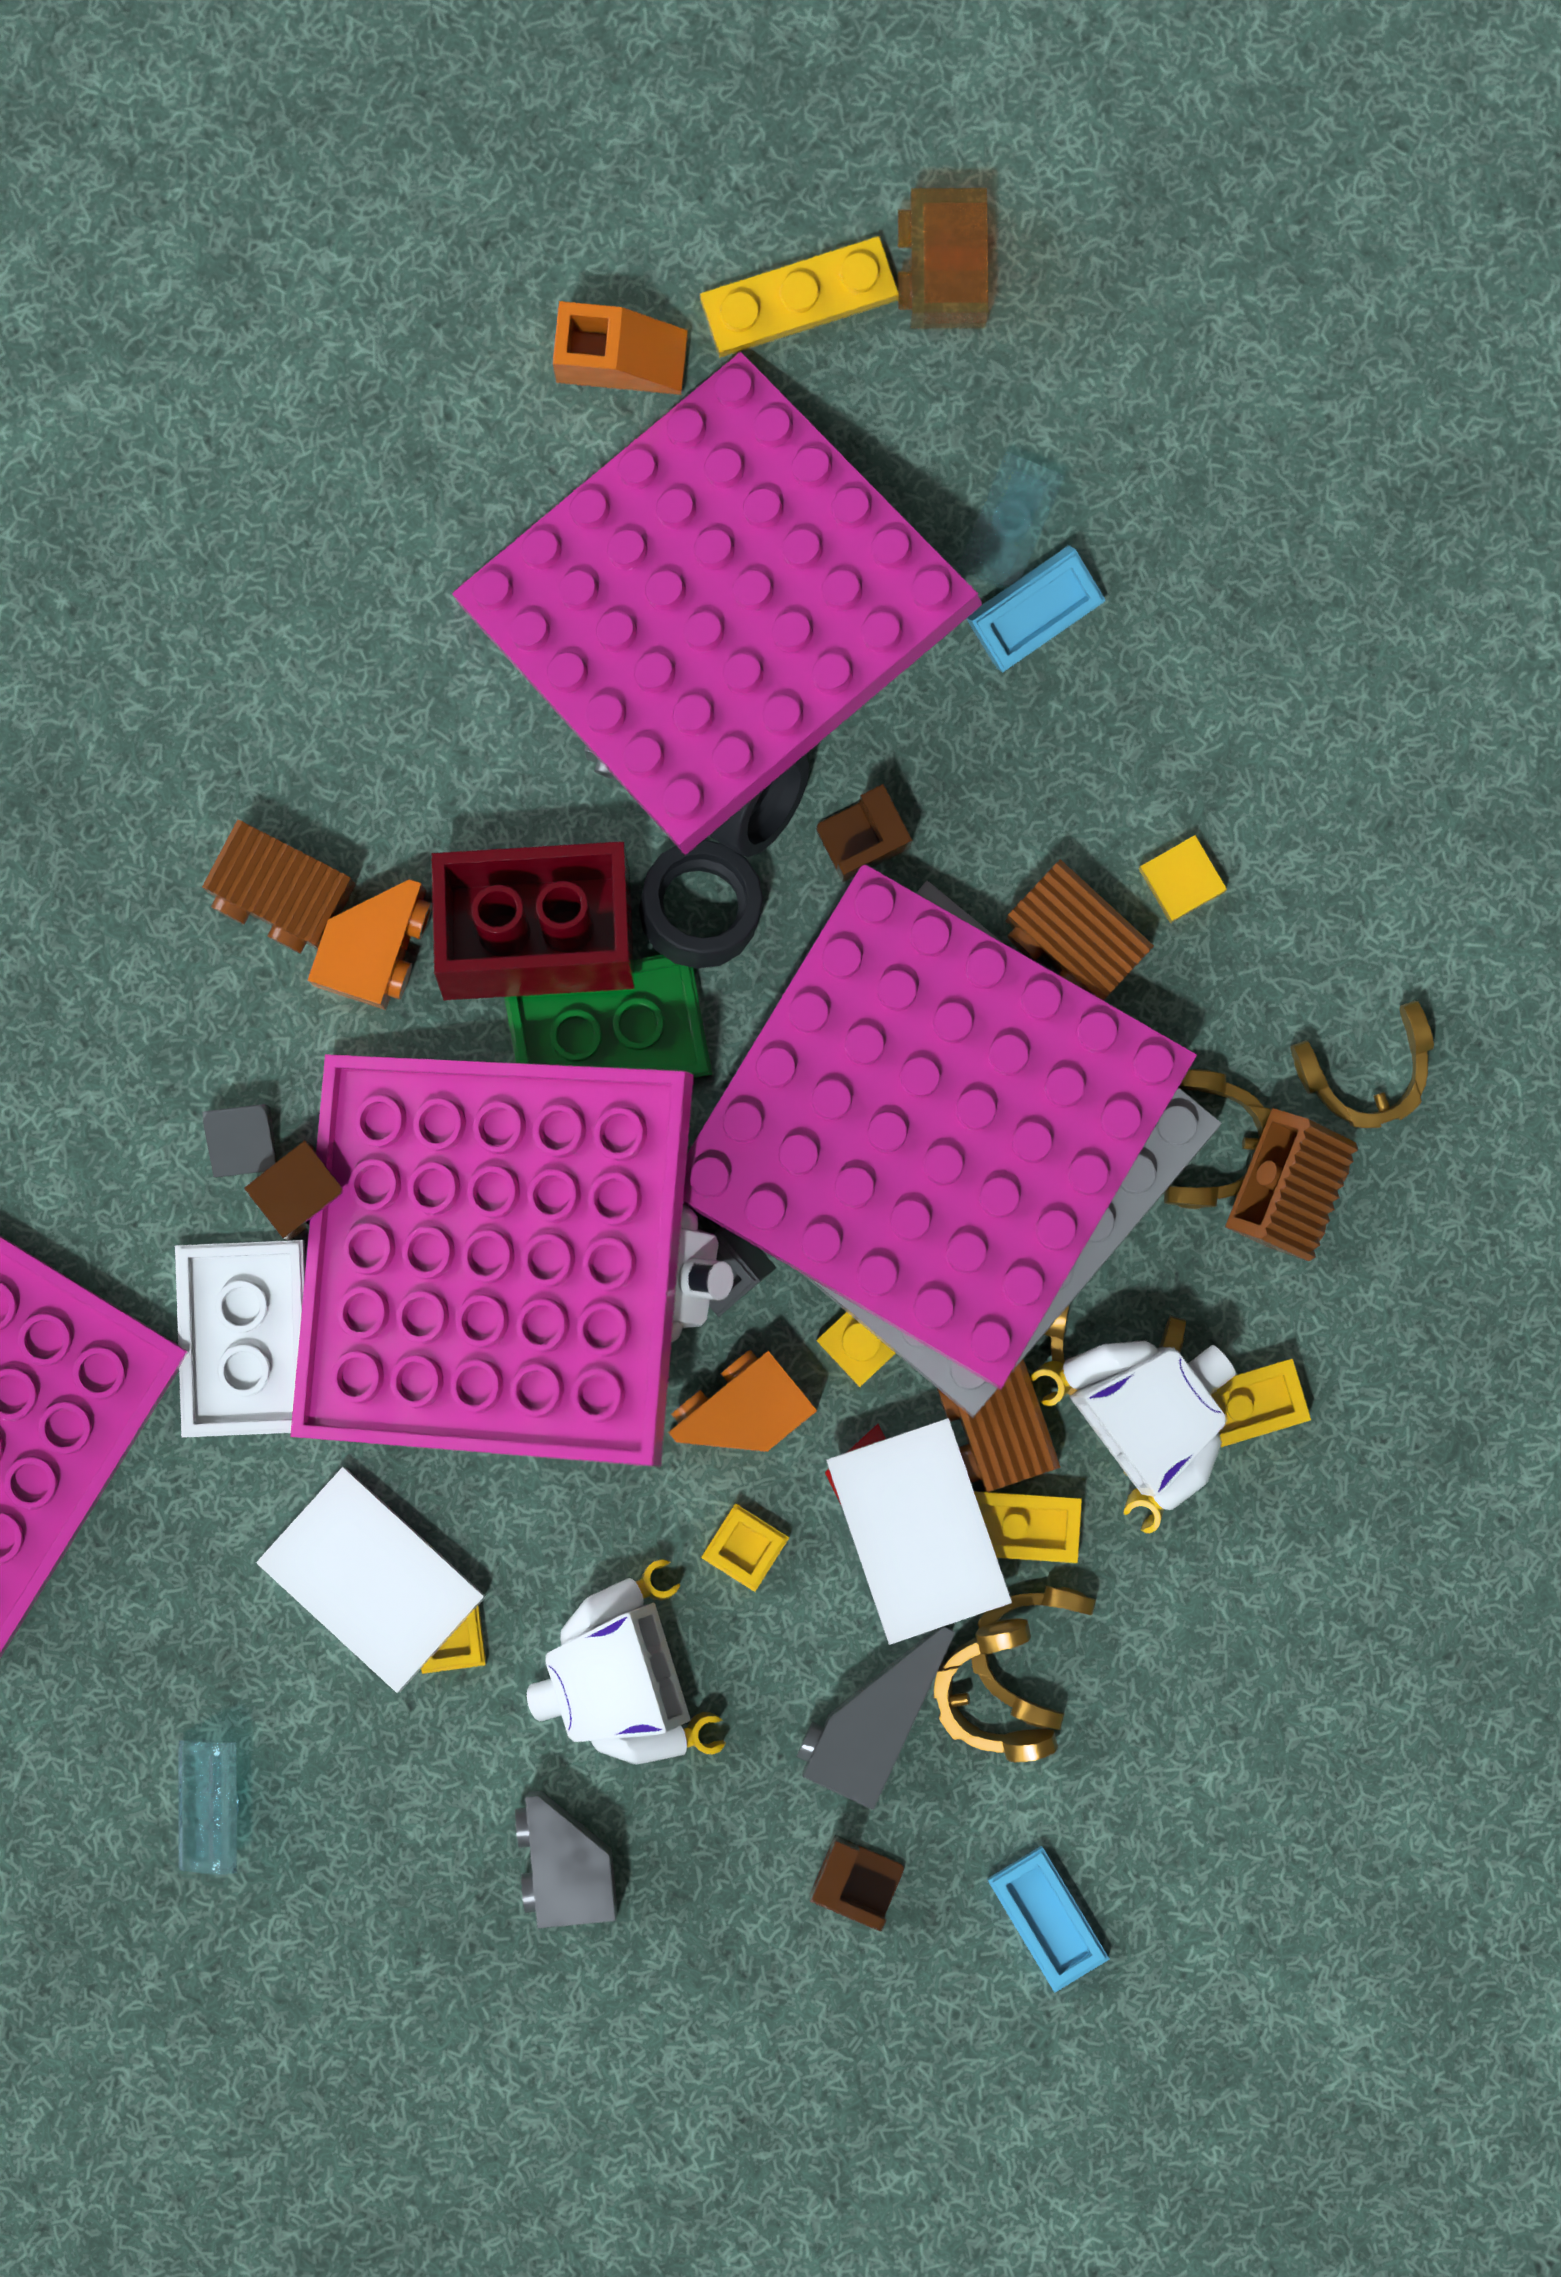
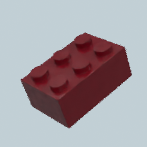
[431,841,635,1001]

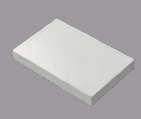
[175,1240,306,1437]
[826,1418,1012,1645]
[256,1467,486,1693]

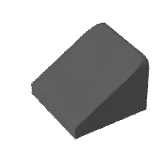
[202,1104,277,1178]
[709,1228,776,1317]

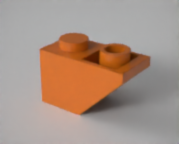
[553,301,688,395]
[307,879,432,1010]
[668,1349,817,1452]

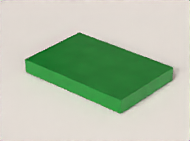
[504,955,713,1079]

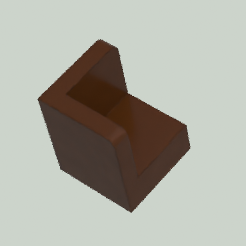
[816,784,912,882]
[244,1140,343,1241]
[810,1835,904,1932]

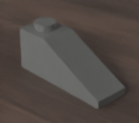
[796,1626,955,1810]

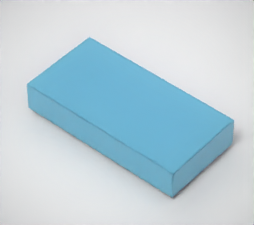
[966,545,1106,672]
[987,1846,1109,1993]

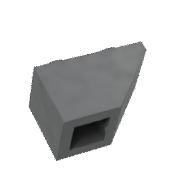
[515,1791,618,1929]

